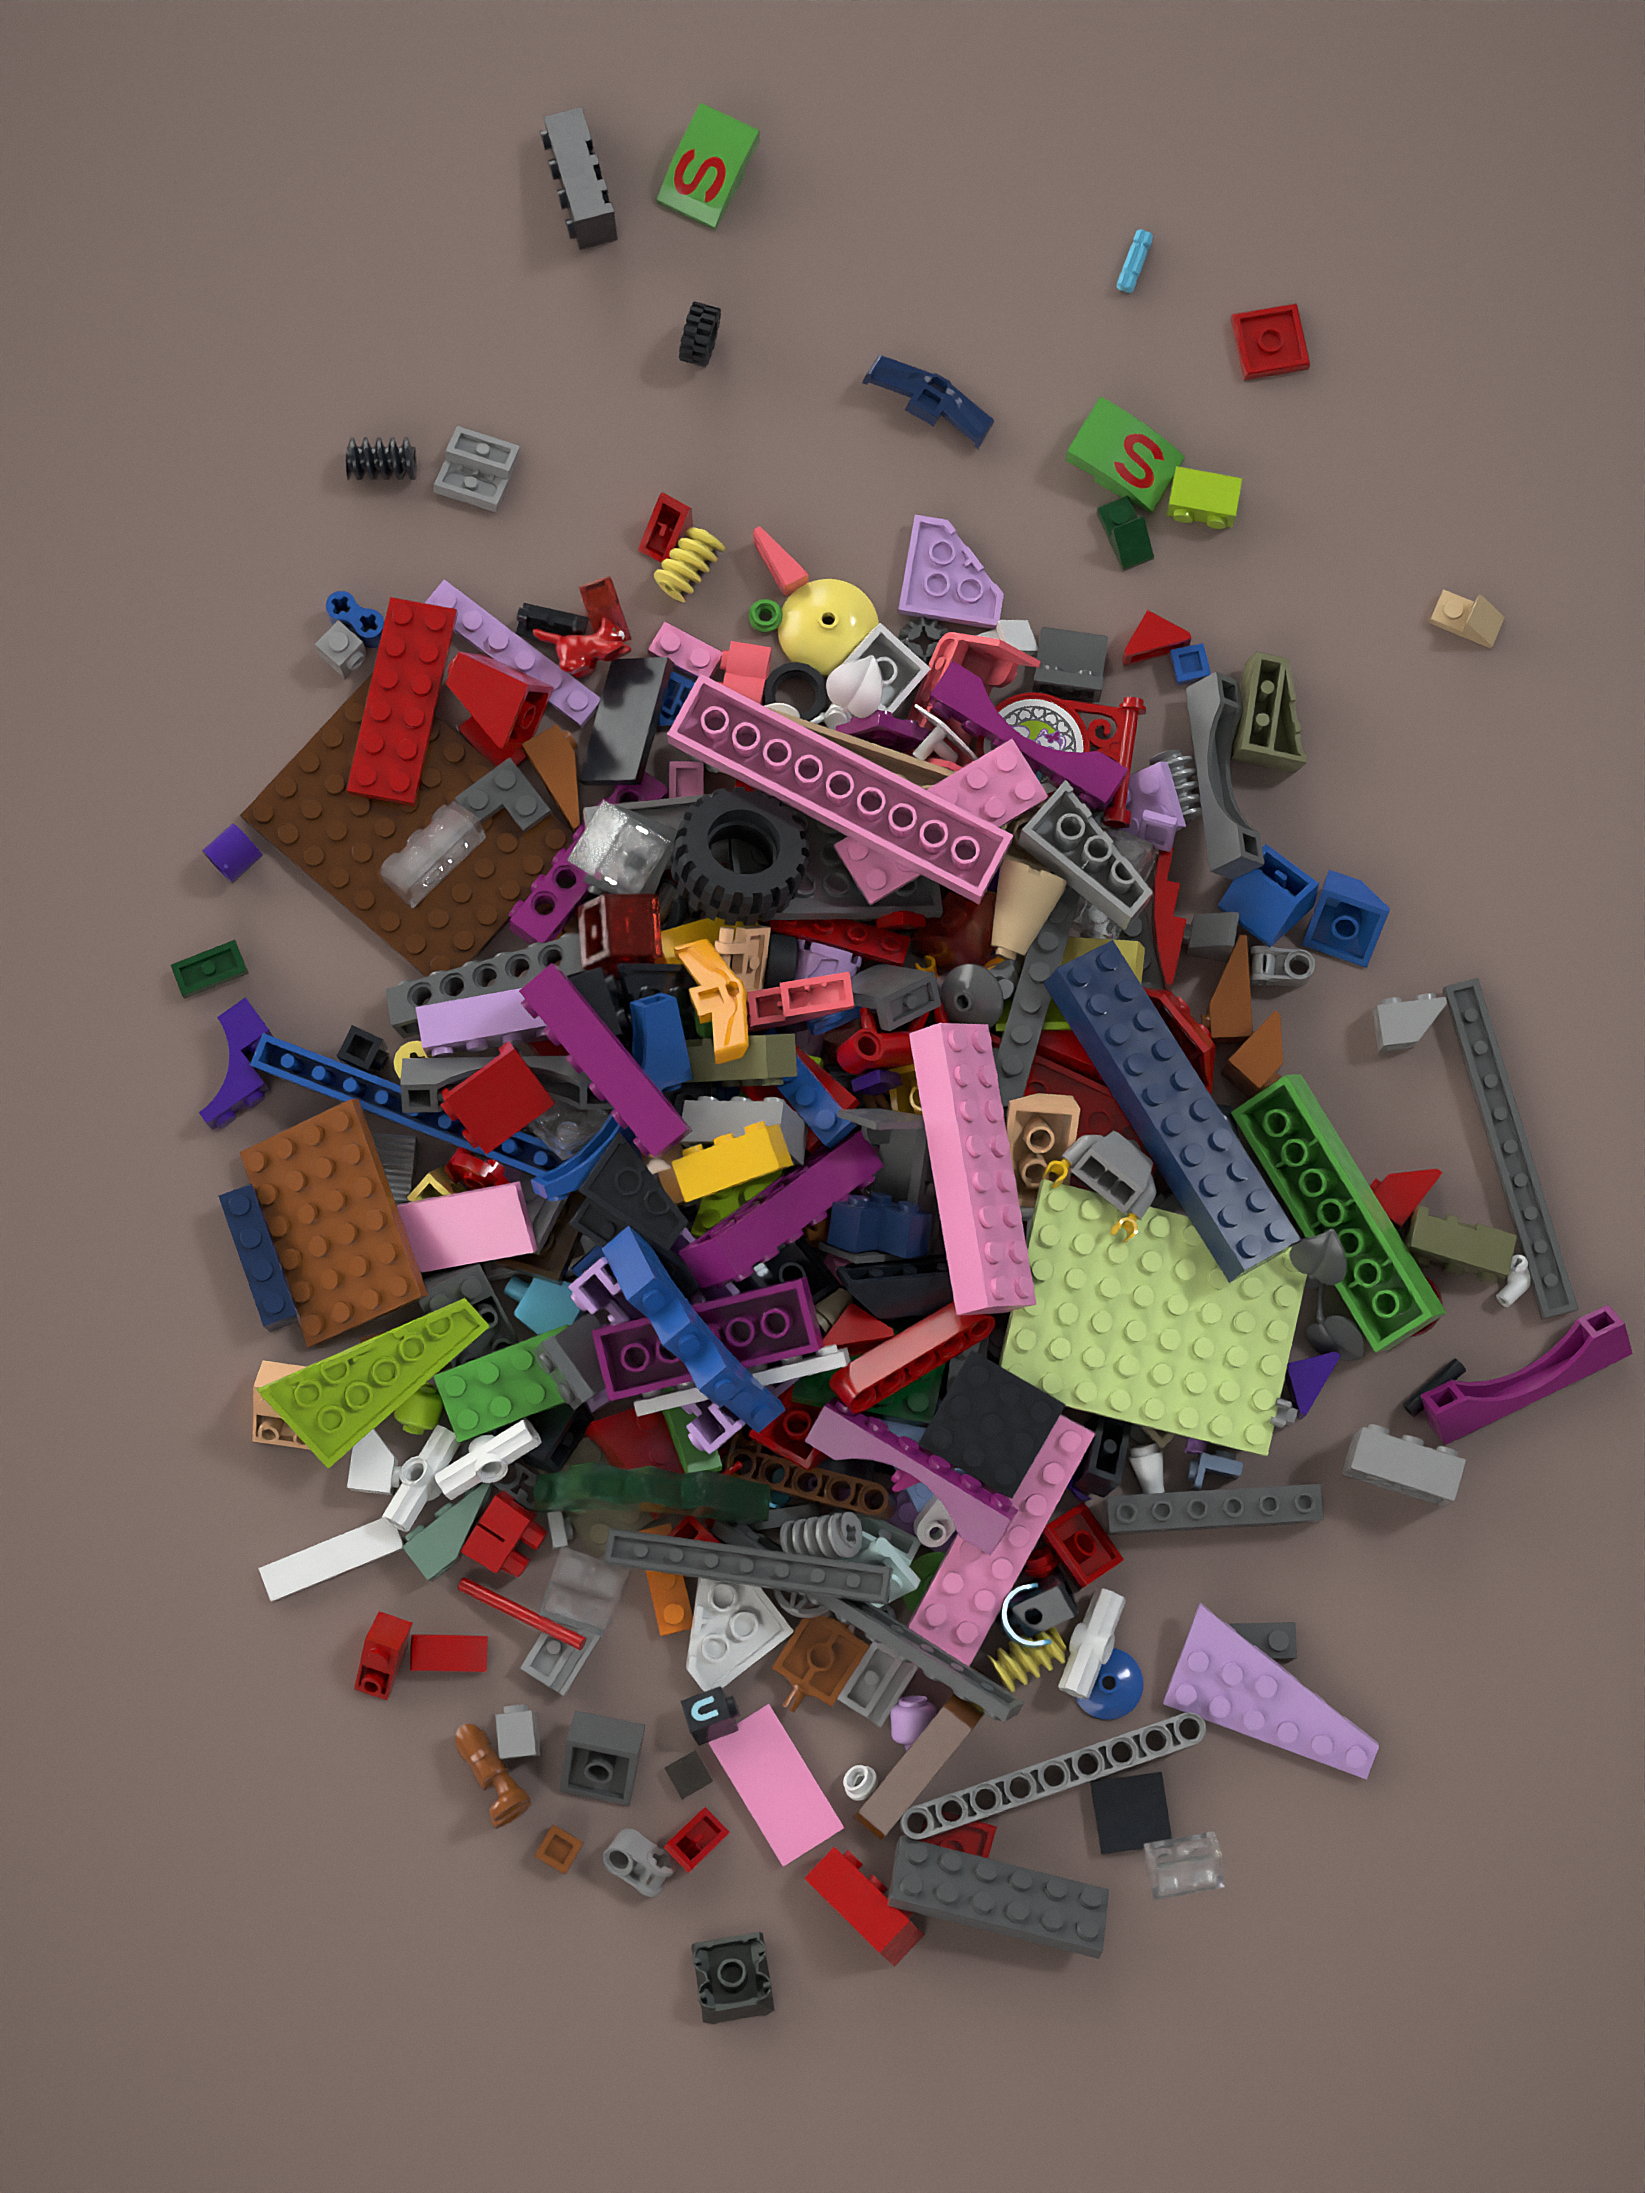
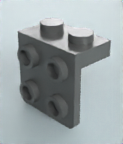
[533,1313,606,1410]

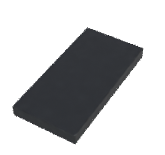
[579,657,674,786]

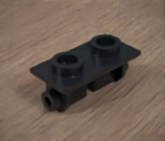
[516,603,589,640]

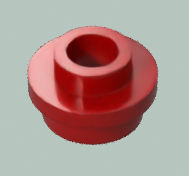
[1024,1547,1059,1579]

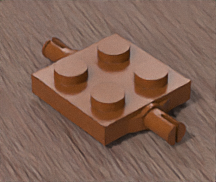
[772,1607,870,1713]

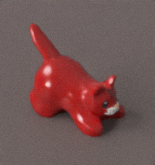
[532,617,632,678]

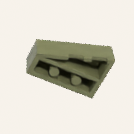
[1231,651,1307,773]
[683,1034,797,1087]
[1403,1205,1517,1284]

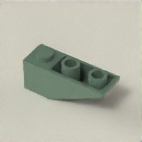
[402,1483,493,1583]

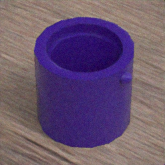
[202,823,263,883]

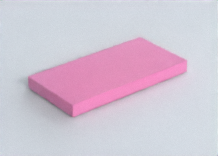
[396,1181,538,1273]
[708,1704,844,1866]

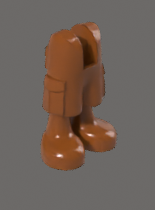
[455,1724,531,1829]

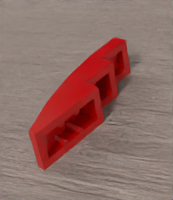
[1151,847,1187,991]

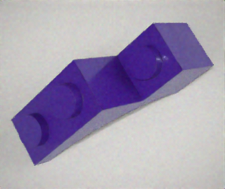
[199,997,274,1130]

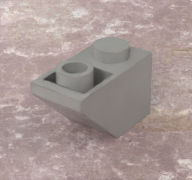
[1372,993,1447,1053]

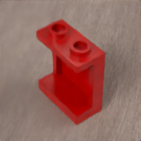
[441,1041,555,1155]

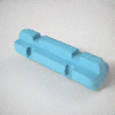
[1117,229,1153,293]

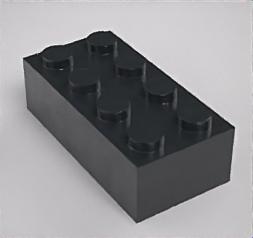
[568,967,633,1055]

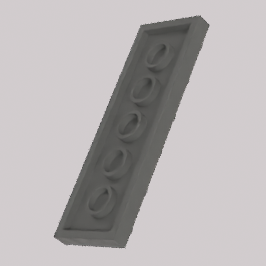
[888,1836,1109,1959]

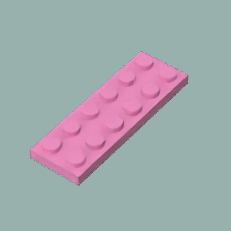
[834,739,1049,906]

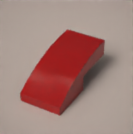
[410,1634,488,1672]

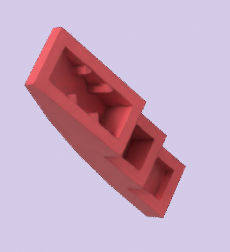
[746,972,855,1033]

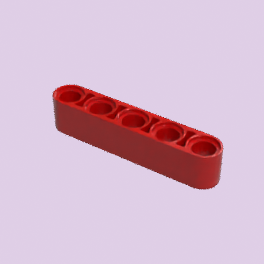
[830,1301,995,1413]

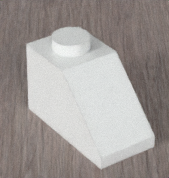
[347,1429,402,1496]

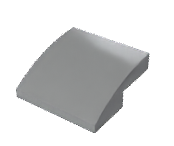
[434,426,520,513]

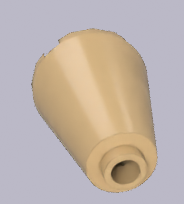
[991,859,1067,960]

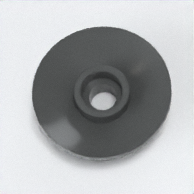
[941,964,1004,1029]

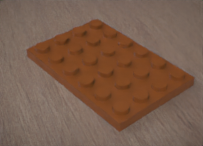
[240,1099,428,1347]

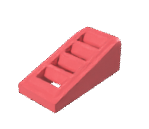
[753,526,809,597]

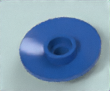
[1075,1648,1143,1720]

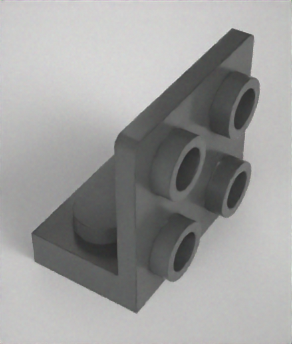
[1032,627,1108,702]

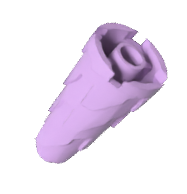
[784,939,863,1057]

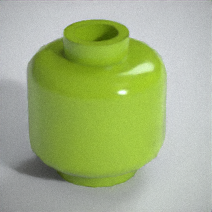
[394,1382,444,1435]

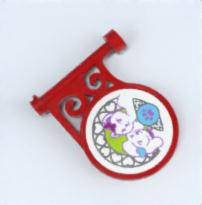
[977,692,1146,829]

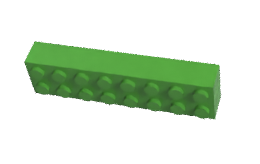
[1231,1074,1447,1353]

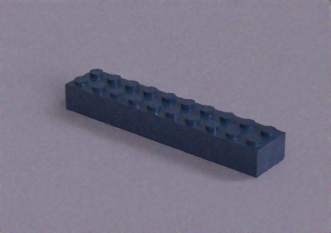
[1044,940,1300,1283]

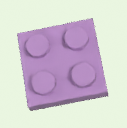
[1111,762,1186,851]

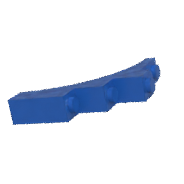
[531,993,693,1201]
[602,1226,785,1433]

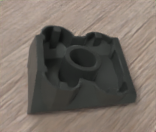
[691,1932,775,2025]

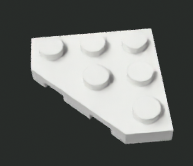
[686,1578,794,1692]

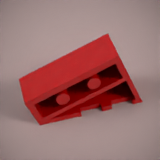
[585,1408,695,1520]
[804,1847,924,1967]

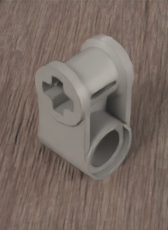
[1249,946,1315,987]
[603,1828,677,1897]

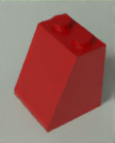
[446,652,554,749]

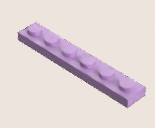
[425,580,601,729]

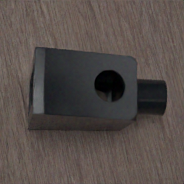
[995,1566,1079,1637]

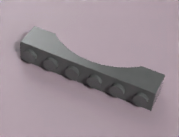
[1186,671,1264,880]
[400,1056,614,1113]

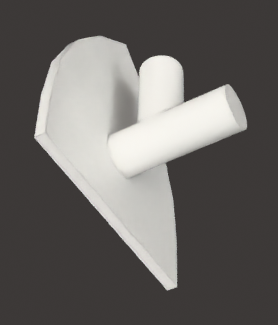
[912,704,978,763]

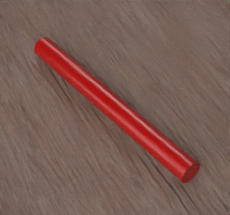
[457,1577,587,1651]

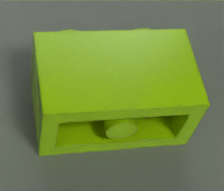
[1166,466,1243,529]

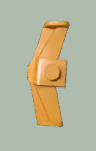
[674,938,749,1064]

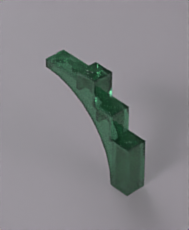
[533,1462,771,1525]

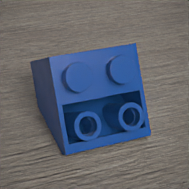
[1218,844,1319,948]

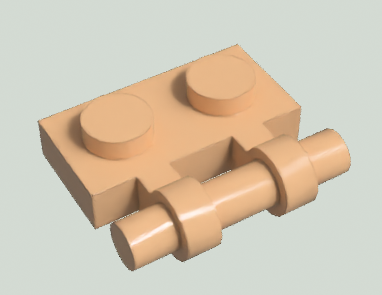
[714,925,771,992]

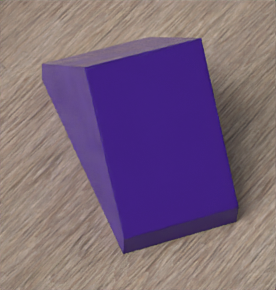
[1285,1352,1341,1419]

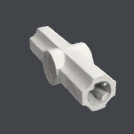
[435,1417,542,1500]
[382,1425,461,1532]
[1058,1588,1126,1700]

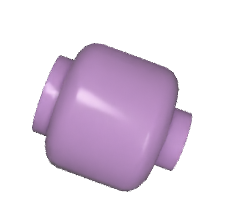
[890,1695,937,1750]

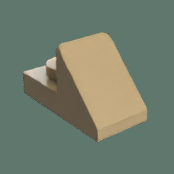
[1429,589,1505,649]

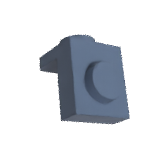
[1187,1450,1244,1491]

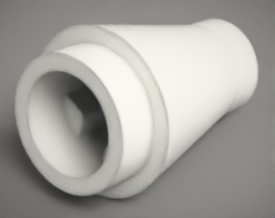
[1128,1442,1165,1494]

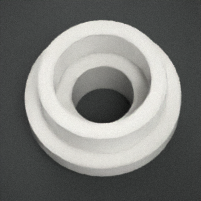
[843,1765,879,1801]

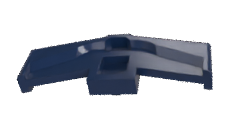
[862,355,995,449]

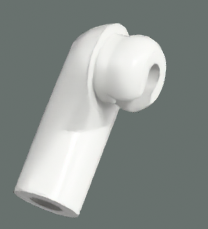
[1496,1254,1531,1307]

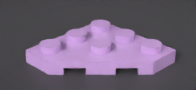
[898,515,1004,629]

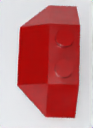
[1143,987,1216,1094]

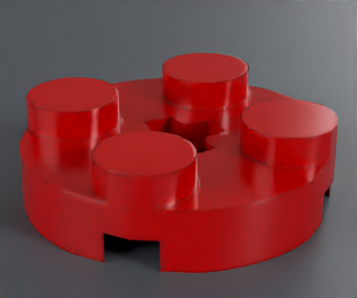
[444,1147,511,1192]

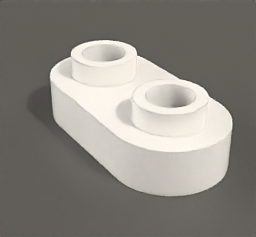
[913,1494,956,1547]

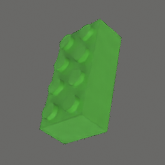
[434,1324,570,1443]

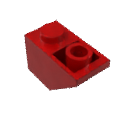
[354,1611,413,1701]

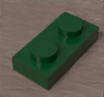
[170,939,249,999]

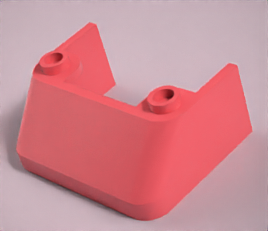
[903,632,1041,772]

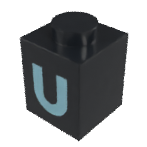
[680,1686,740,1746]

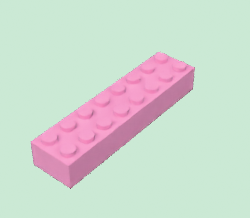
[909,1023,1036,1315]
[907,1414,1095,1667]

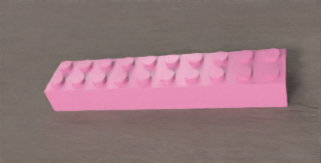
[667,674,1013,904]

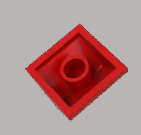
[1040,1501,1124,1591]

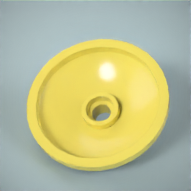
[778,579,879,678]

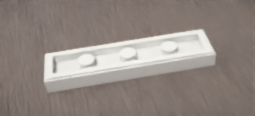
[258,1518,404,1602]

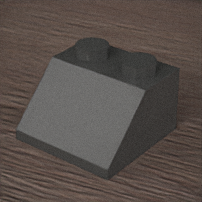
[559,1710,645,1806]

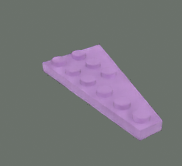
[1163,1602,1379,1779]

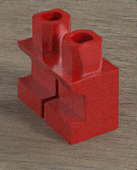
[460,1490,549,1578]

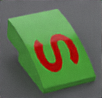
[656,103,760,230]
[1065,396,1185,514]

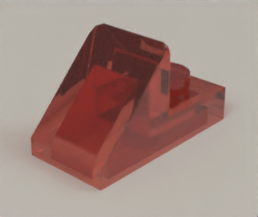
[578,576,631,642]

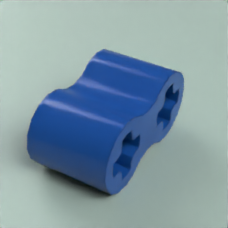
[326,591,384,648]

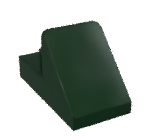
[1096,496,1154,571]

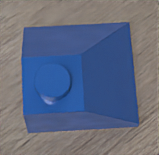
[1302,870,1390,968]

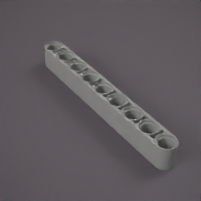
[900,1712,1206,1840]

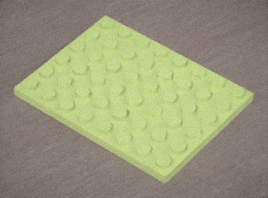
[998,1179,1307,1456]

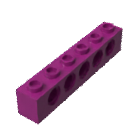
[509,772,669,945]

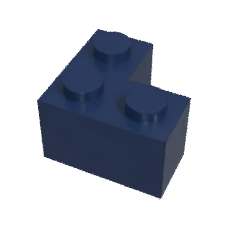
[827,1192,933,1258]

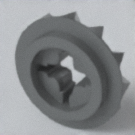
[898,616,948,666]

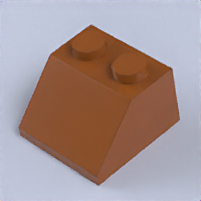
[1221,1010,1283,1100]

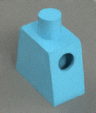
[504,1276,584,1336]

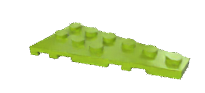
[256,1298,490,1469]

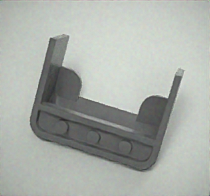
[819,1108,940,1264]

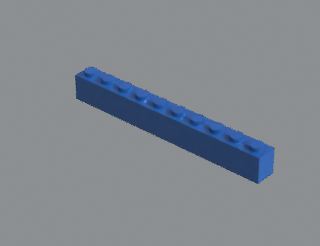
[250,1033,577,1192]

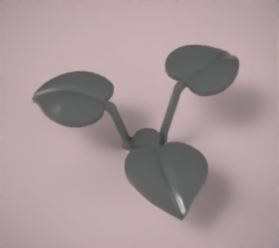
[1290,1229,1365,1361]

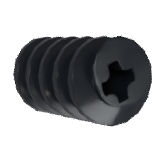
[346,437,417,480]

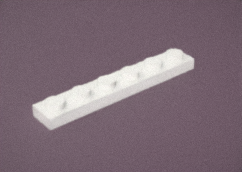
[633,1344,850,1416]

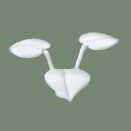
[765,656,883,730]

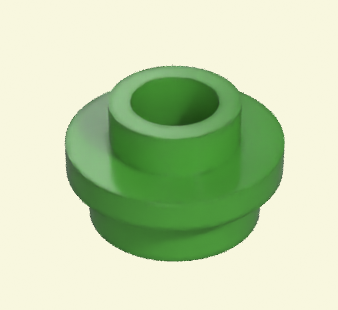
[749,599,782,633]

